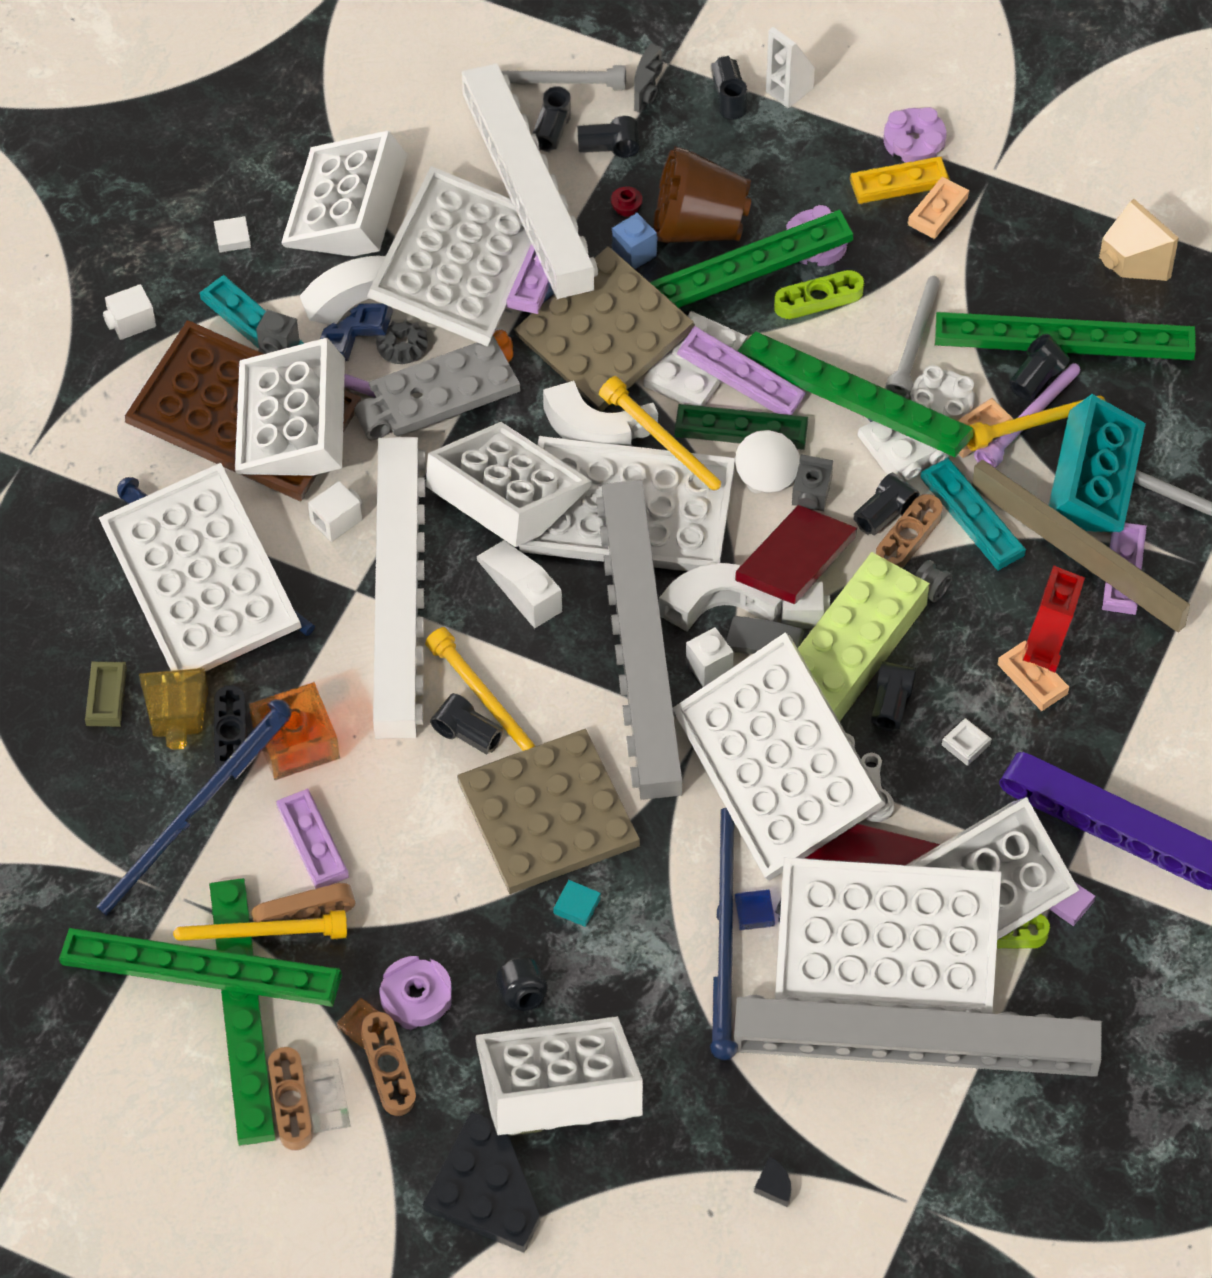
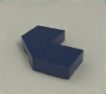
[320,303,393,361]

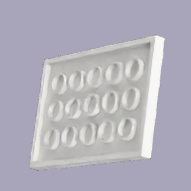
[367,166,531,347]
[519,436,735,571]
[99,463,302,684]
[672,632,886,881]
[775,857,1001,1014]

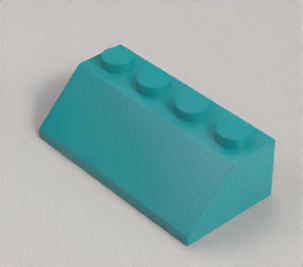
[1049,394,1146,532]

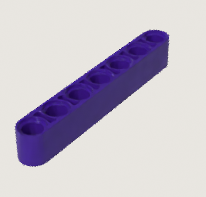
[999,752,1212,890]

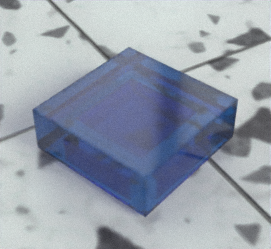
[734,889,775,930]

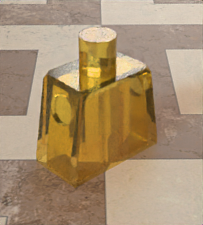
[139,668,208,750]

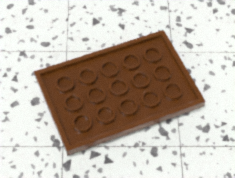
[125,320,361,502]

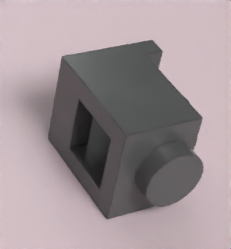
[256,309,300,354]
[792,454,833,511]

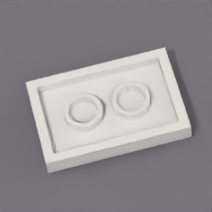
[644,311,748,406]

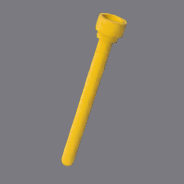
[599,376,721,491]
[967,395,1105,451]
[425,627,535,751]
[173,910,347,941]

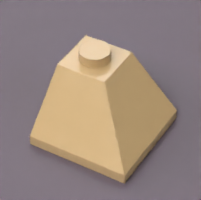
[1099,199,1179,281]

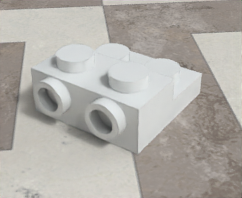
[858,400,949,480]

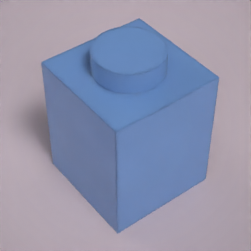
[612,213,657,269]

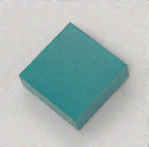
[553,880,601,927]

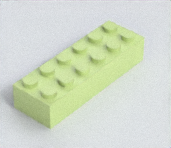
[798,552,929,722]

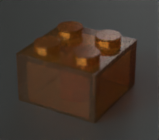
[249,682,340,781]

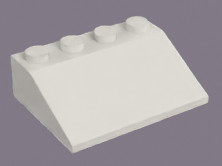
[282,131,408,256]
[235,338,345,476]
[425,422,592,547]
[907,797,1079,940]
[476,1017,643,1135]

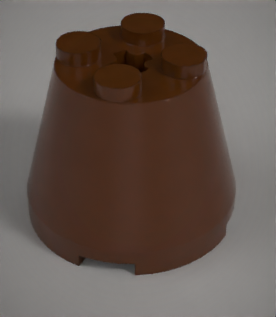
[653,147,751,243]

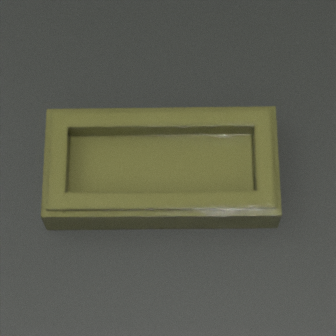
[85,661,127,727]

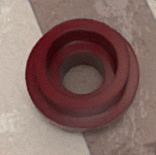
[611,186,642,216]

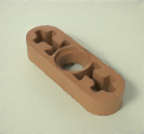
[876,494,943,569]
[251,883,356,922]
[361,1012,416,1116]
[268,1047,313,1150]

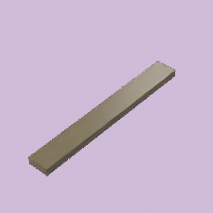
[972,460,1190,633]

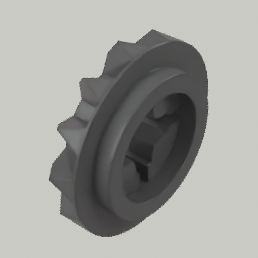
[376,319,428,364]

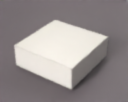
[214,216,251,253]
[942,718,991,766]

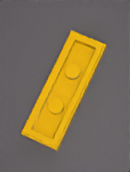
[850,156,950,204]

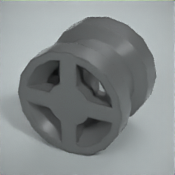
[915,560,953,602]

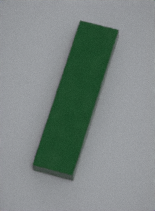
[674,404,808,450]

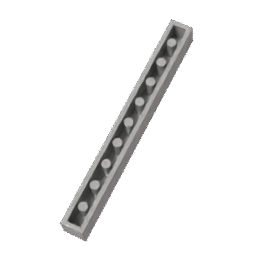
[596,480,682,800]
[734,995,1101,1077]

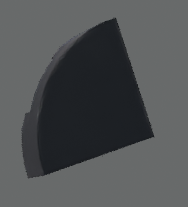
[754,1157,791,1208]

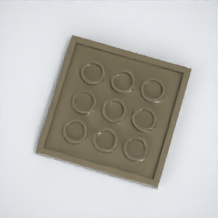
[514,246,695,412]
[457,728,640,894]

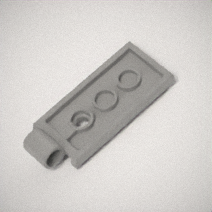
[354,336,520,440]

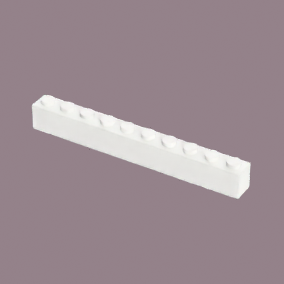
[462,64,598,299]
[373,437,426,739]

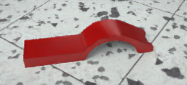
[1022,565,1085,673]

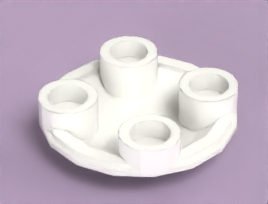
[910,365,975,420]
[735,430,800,493]

